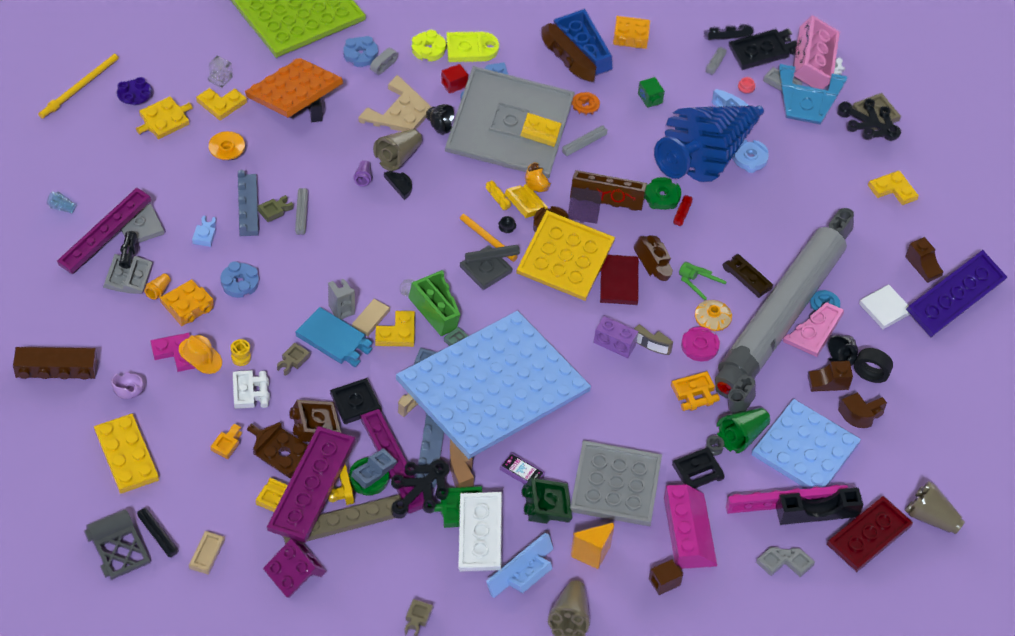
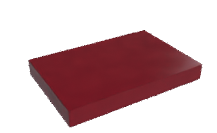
[600,255,639,305]

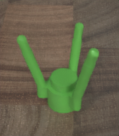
[679,262,727,300]

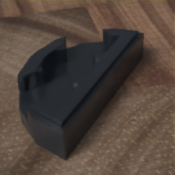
[384,171,412,200]

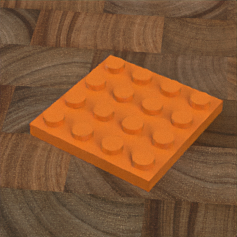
[245,58,343,118]

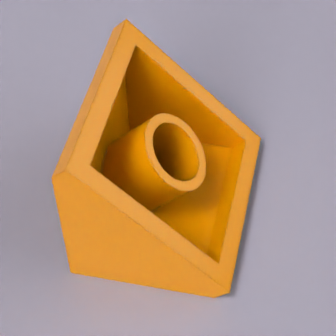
[571,523,614,569]

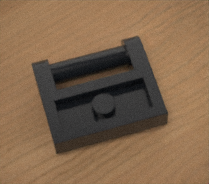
[672,447,725,489]

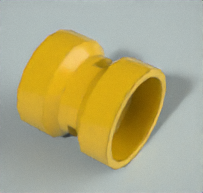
[230,339,251,366]

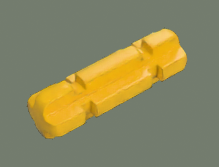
[485,180,511,210]

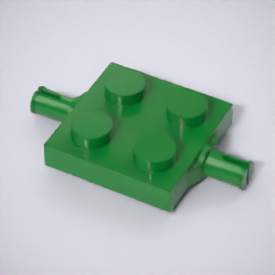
[428,486,482,528]

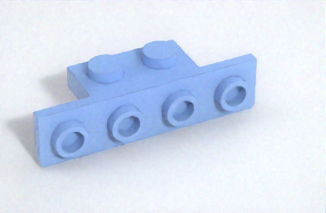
[486,533,554,598]

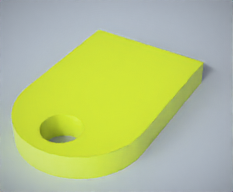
[446,32,499,62]

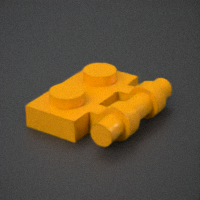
[671,371,720,411]

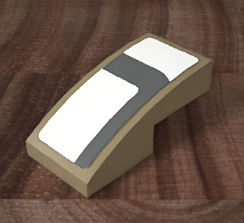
[634,324,673,355]

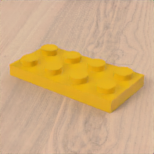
[94,414,159,494]

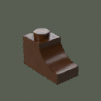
[905,237,944,283]
[808,361,853,392]

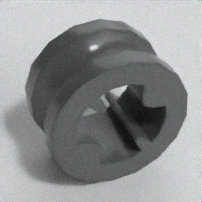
[705,435,724,456]

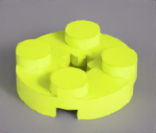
[412,29,446,61]

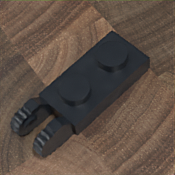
[704,24,754,39]

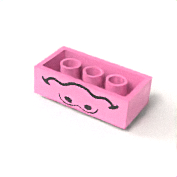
[794,15,840,89]

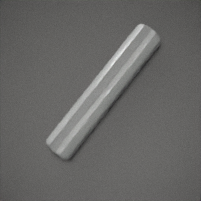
[562,125,607,156]
[295,188,308,235]

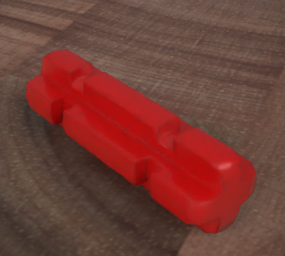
[673,195,693,226]

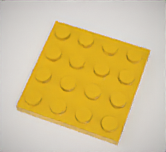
[516,210,615,301]

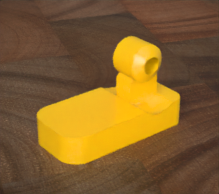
[328,464,354,505]

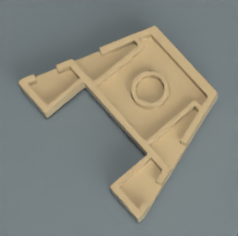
[358,75,431,132]

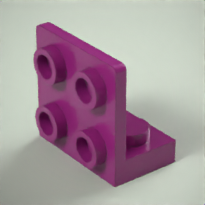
[263,539,327,598]

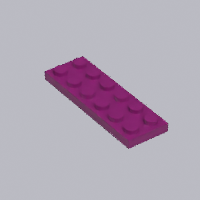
[267,426,356,543]

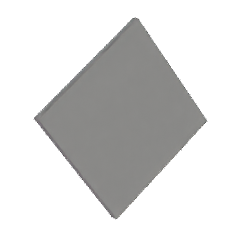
[445,66,575,178]

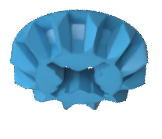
[810,290,841,311]

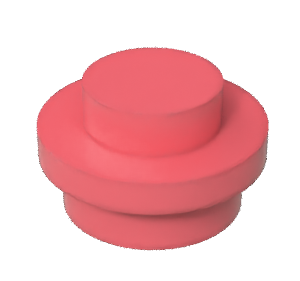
[738,77,755,93]

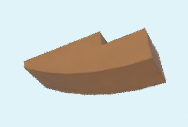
[449,439,474,488]

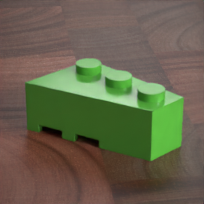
[408,270,460,336]

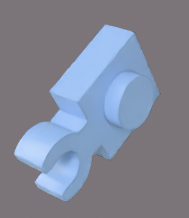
[192,216,216,247]

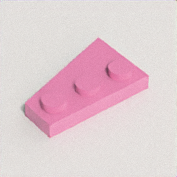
[783,302,844,357]

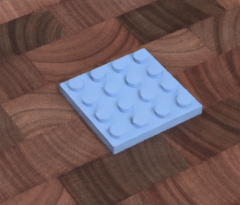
[751,399,861,489]

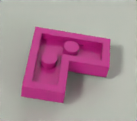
[150,333,195,372]

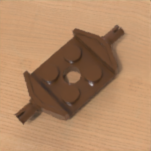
[247,422,308,479]

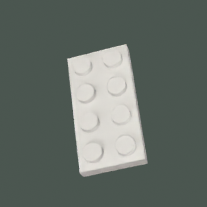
[459,492,502,571]

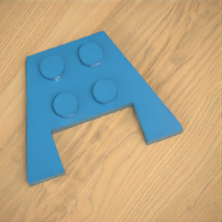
[779,64,848,124]

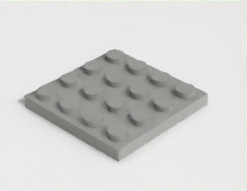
[570,440,662,526]

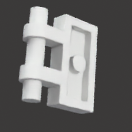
[233,370,270,409]

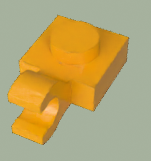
[210,423,242,459]

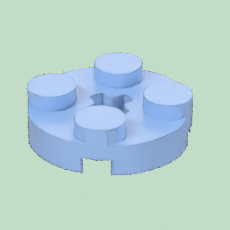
[732,140,769,173]

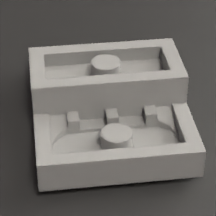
[103,254,152,294]

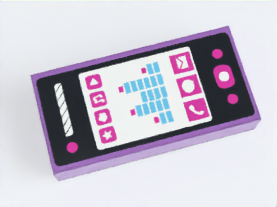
[500,452,545,485]

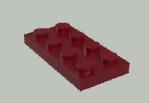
[827,496,913,572]

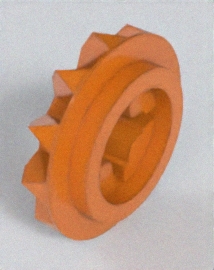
[572,92,600,115]

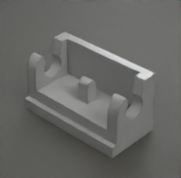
[328,279,355,320]

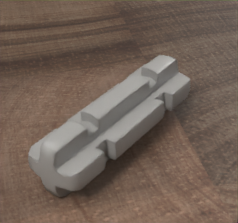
[706,47,727,75]

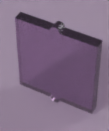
[568,187,603,224]

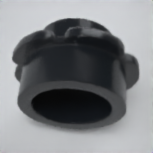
[498,216,516,233]

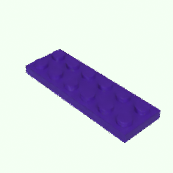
[906,250,1008,337]

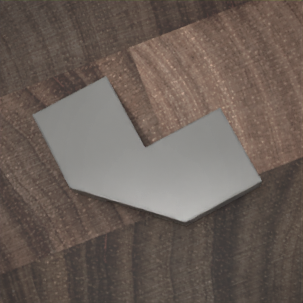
[756,547,815,577]

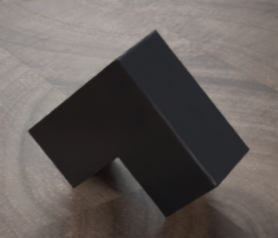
[308,98,322,123]

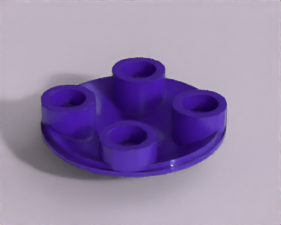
[116,77,152,105]

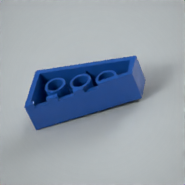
[553,9,612,75]

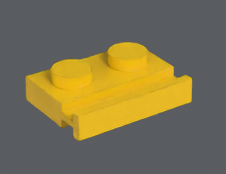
[520,113,562,147]
[505,184,548,218]
[255,478,288,512]

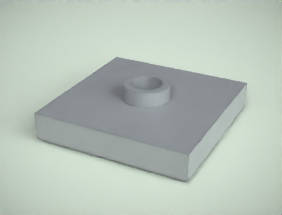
[121,204,164,244]

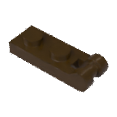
[723,254,773,298]

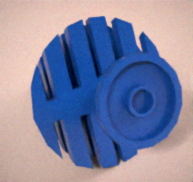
[654,105,764,182]

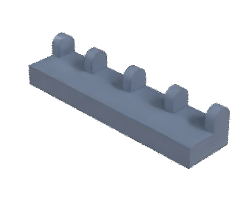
[238,170,258,236]
[416,413,444,488]

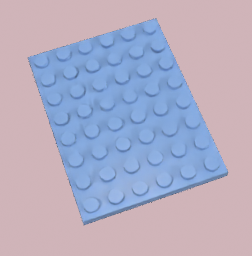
[396,311,591,459]

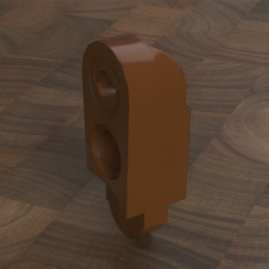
[633,235,673,281]

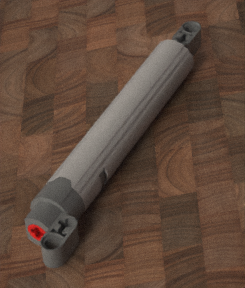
[715,208,854,414]

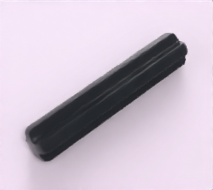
[137,507,178,558]

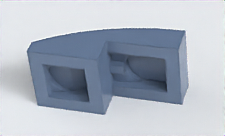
[351,449,397,489]

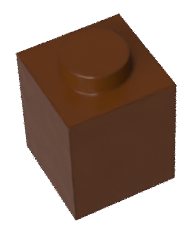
[649,559,683,595]

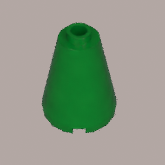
[716,408,770,454]

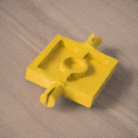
[136,96,193,140]

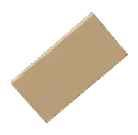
[352,299,390,336]
[189,531,225,575]

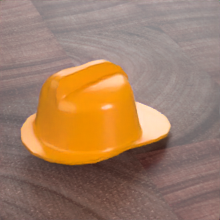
[179,335,222,374]

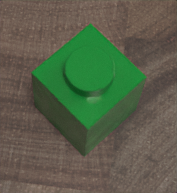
[638,77,665,108]

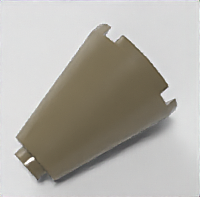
[373,129,422,171]

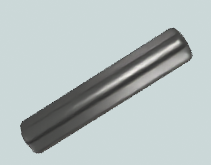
[465,245,520,263]

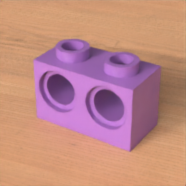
[594,316,639,358]

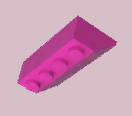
[664,484,717,569]

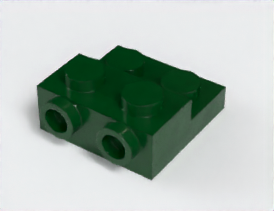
[522,478,572,524]

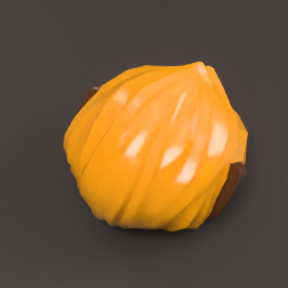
[524,162,551,192]

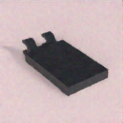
[729,29,797,70]

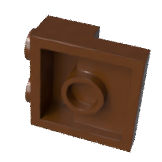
[289,400,341,442]

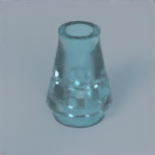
[47,191,76,214]

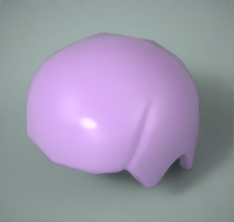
[111,371,144,399]

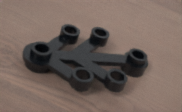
[837,98,901,141]
[391,460,449,519]

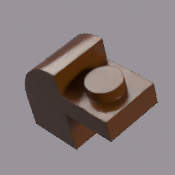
[838,392,887,428]

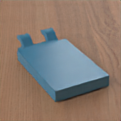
[295,307,373,367]

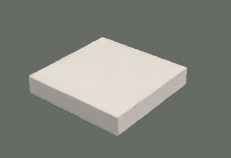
[859,285,911,329]

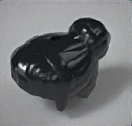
[426,104,454,135]
[828,335,858,366]

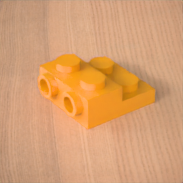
[613,16,650,49]
[160,279,214,327]

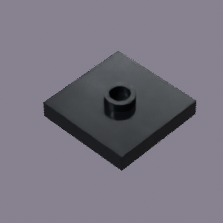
[330,378,381,425]

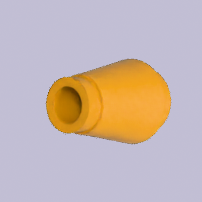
[144,273,171,300]

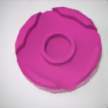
[681,327,720,362]

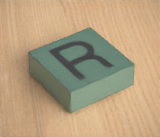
[444,327,468,346]

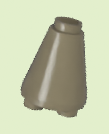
[905,481,965,534]
[547,580,590,636]

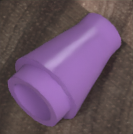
[353,160,372,187]

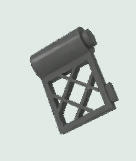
[84,509,150,580]

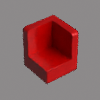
[441,64,468,94]

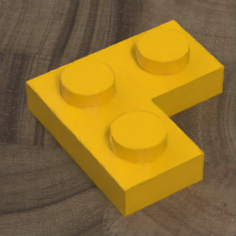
[196,88,247,121]
[868,170,919,205]
[375,311,415,347]

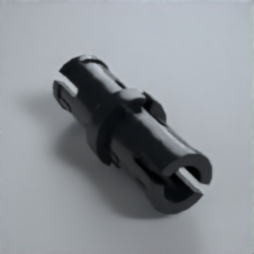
[119,231,137,269]

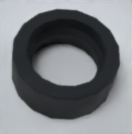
[854,348,893,383]

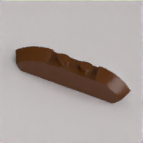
[541,23,597,83]

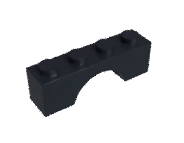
[776,487,864,525]

